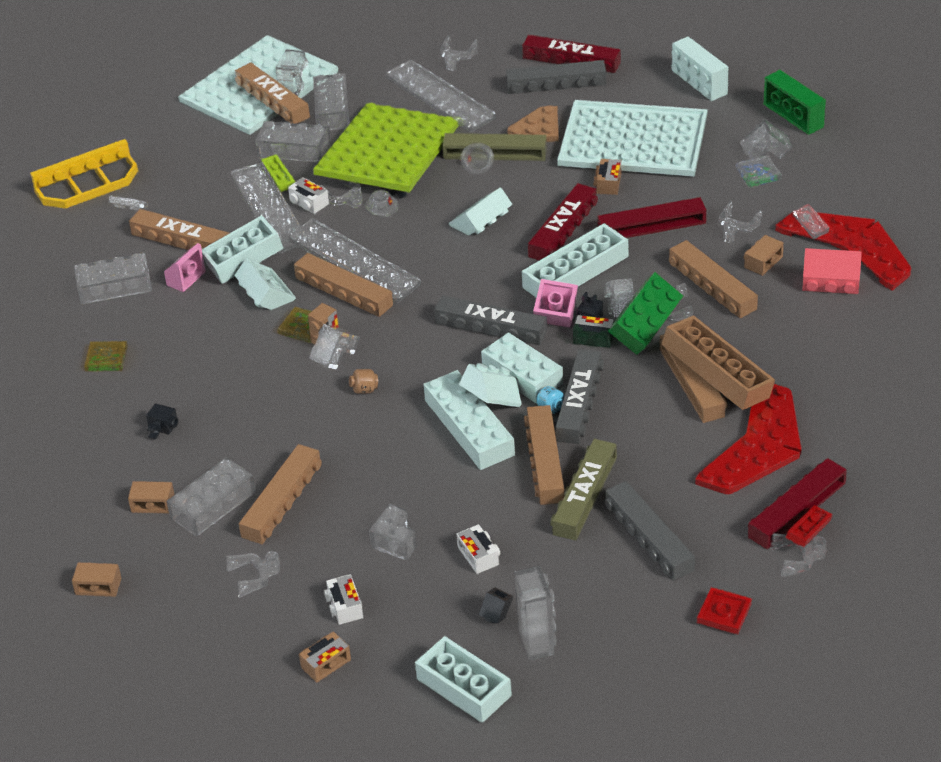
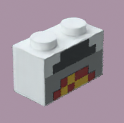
[288,177,329,214]
[457,524,500,574]
[324,574,363,625]

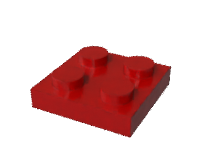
[697,587,752,635]

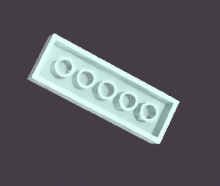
[522,224,629,298]
[424,370,515,470]

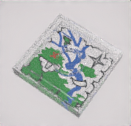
[736,155,782,188]

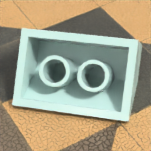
[449,187,513,235]
[234,258,296,310]
[459,363,521,407]

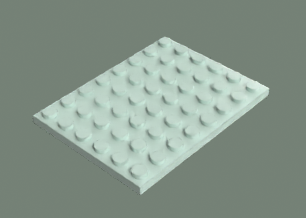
[179,35,338,135]
[557,100,707,176]

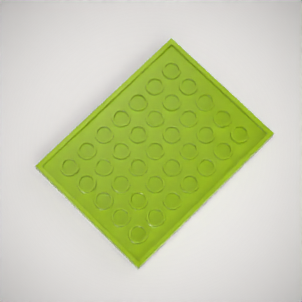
[314,103,459,192]

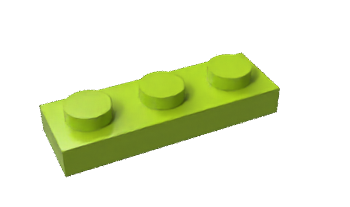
[261,154,295,192]

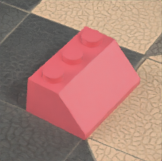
[802,248,862,294]

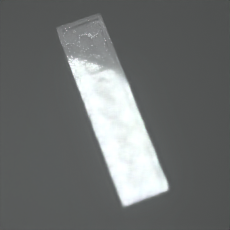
[386,60,496,133]
[230,162,309,255]
[289,218,421,304]

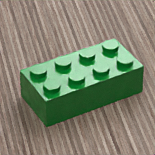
[764,70,826,135]
[608,272,683,355]

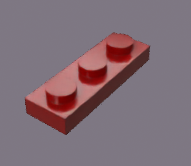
[786,505,833,547]

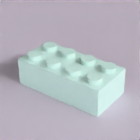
[671,37,728,101]
[202,215,284,284]
[481,332,563,403]
[415,636,512,723]

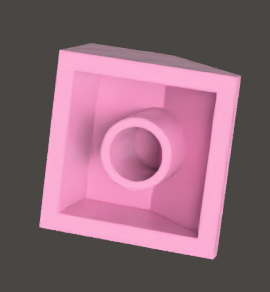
[164,243,206,292]
[533,279,578,328]

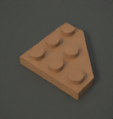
[508,106,559,142]

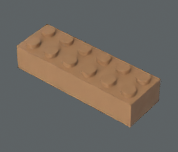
[662,315,775,410]

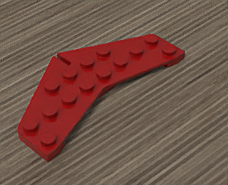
[775,210,911,291]
[695,384,802,494]

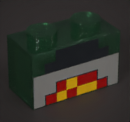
[573,315,614,348]

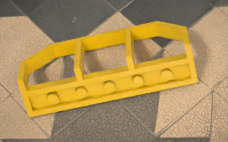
[30,139,138,208]

